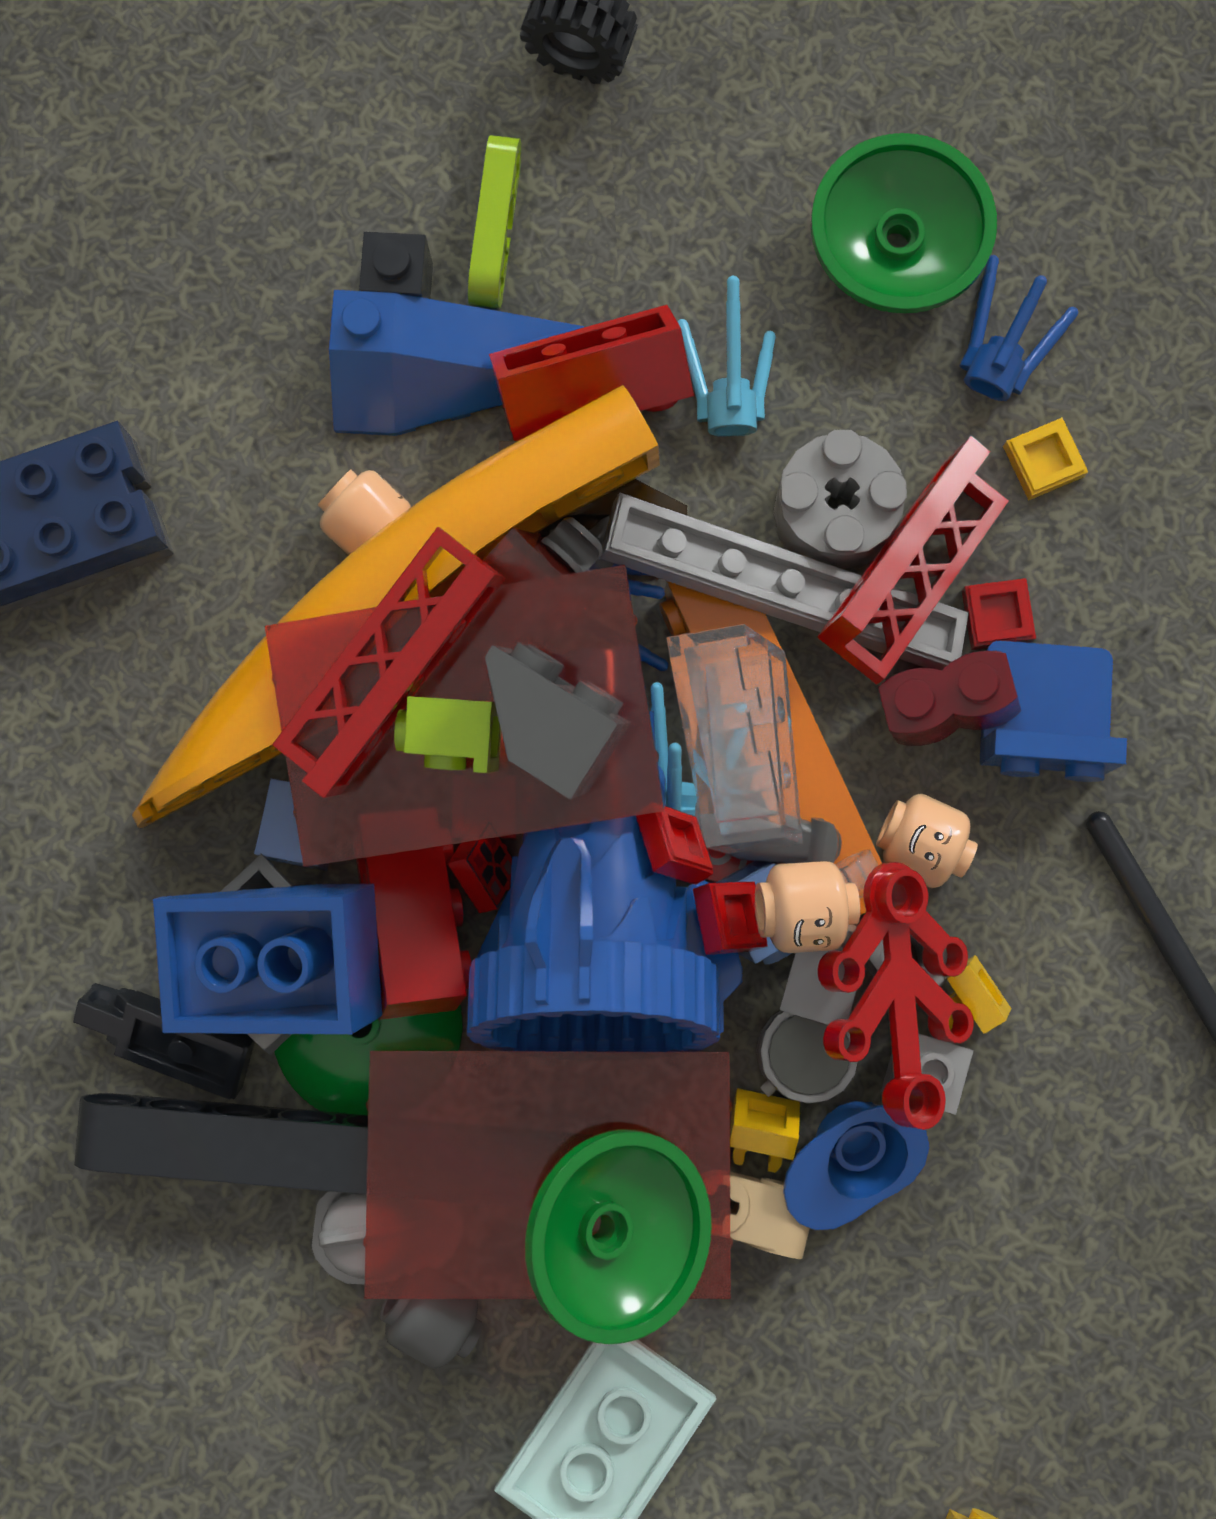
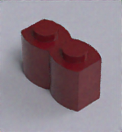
[878,651,1021,746]

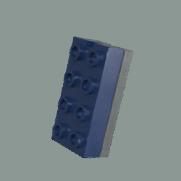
[0,420,174,615]

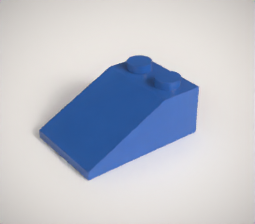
[153,884,382,1035]

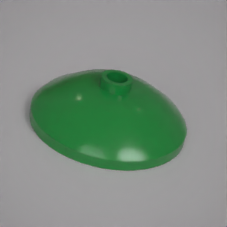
[810,133,997,313]
[274,1003,463,1117]
[525,1130,712,1344]

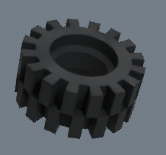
[520,0,638,84]

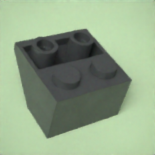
[485,641,631,800]

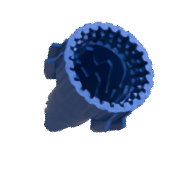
[467,643,743,1061]

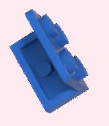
[980,641,1127,782]

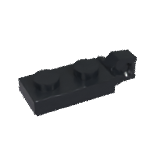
[73,983,255,1100]

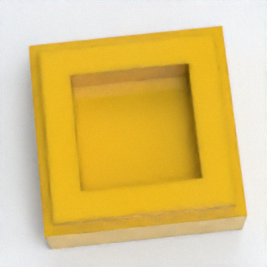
[1003,418,1088,501]

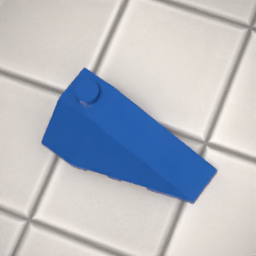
[329,290,584,436]

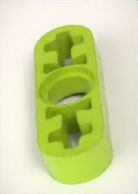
[468,135,521,309]

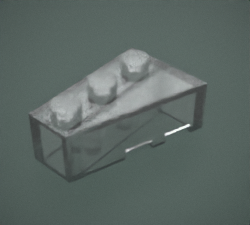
[666,624,803,854]

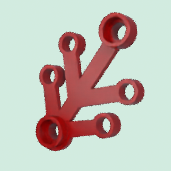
[817,862,974,1130]

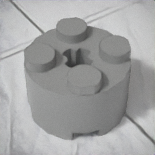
[774,430,907,570]

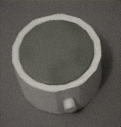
[756,1011,858,1103]

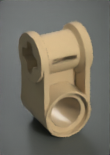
[700,1169,810,1259]

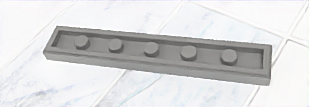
[600,493,969,670]

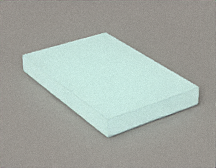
[494,1339,716,1519]

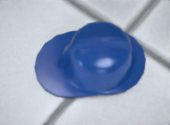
[783,1101,930,1230]

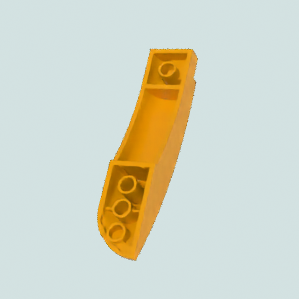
[132,385,660,828]

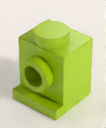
[394,696,501,773]

